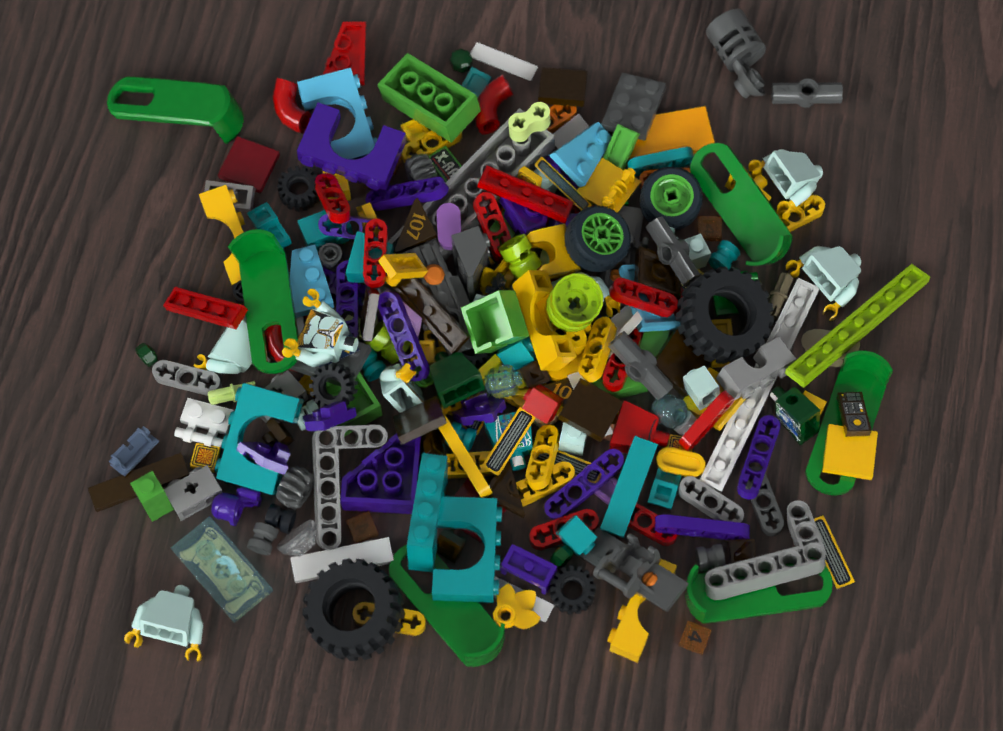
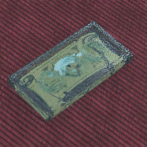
[171,516,273,623]

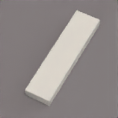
[290,537,394,583]

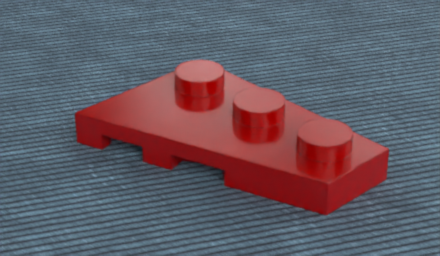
[322,22,366,86]

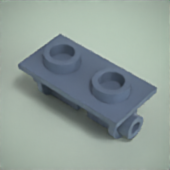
[109,426,159,477]

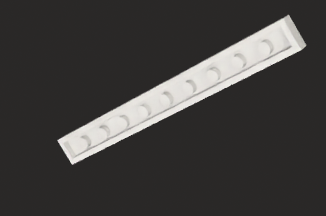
[700,278,819,493]

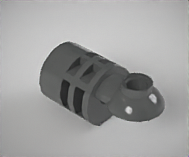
[706,9,766,98]

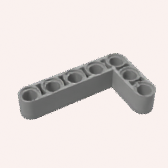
[312,425,388,550]
[705,500,826,600]

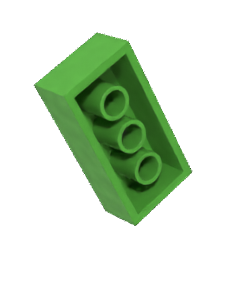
[377,53,481,143]

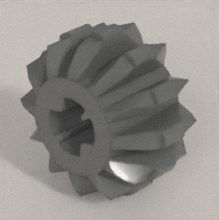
[405,153,438,193]
[276,466,314,510]

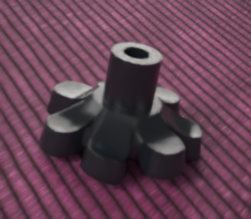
[485,272,510,295]

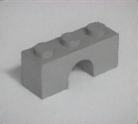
[716,337,796,400]

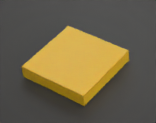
[822,424,878,480]

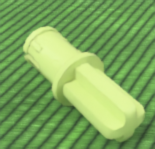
[208,381,255,405]

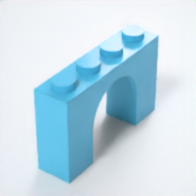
[297,68,377,160]

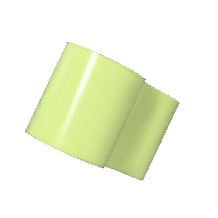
[508,102,550,142]

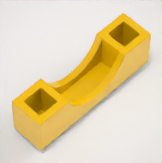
[199,185,245,285]
[512,270,577,371]
[607,559,677,663]

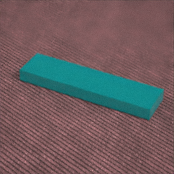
[600,436,658,538]

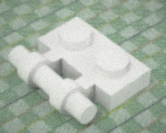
[174,398,234,449]

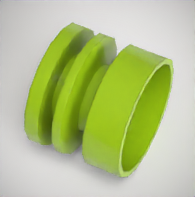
[546,273,603,332]

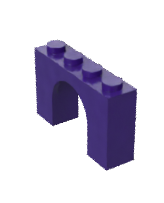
[297,102,406,191]

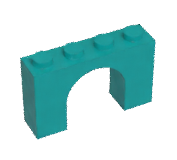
[215,383,304,495]
[407,453,448,573]
[432,496,502,603]

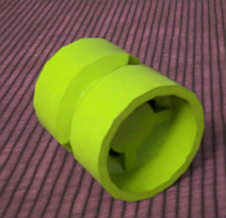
[498,234,542,279]
[365,319,411,364]

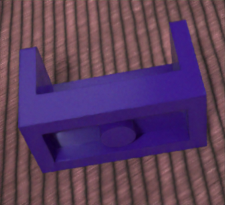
[501,544,557,596]

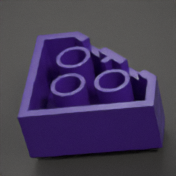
[340,433,422,514]

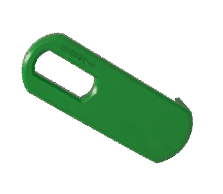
[107,76,244,144]
[690,143,793,266]
[228,229,299,374]
[805,350,893,496]
[389,545,505,667]
[685,557,833,624]

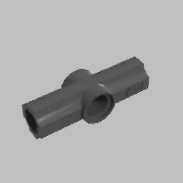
[771,78,843,108]
[646,216,701,287]
[608,331,673,400]

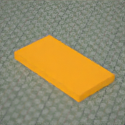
[628,106,715,161]

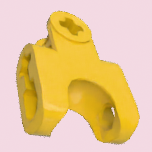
[526,224,581,280]

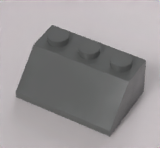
[451,226,491,303]

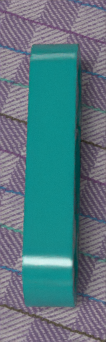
[627,147,694,177]

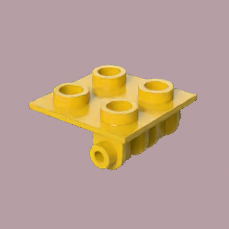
[578,157,641,212]

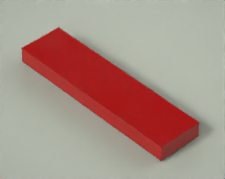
[477,165,574,224]
[163,287,248,330]

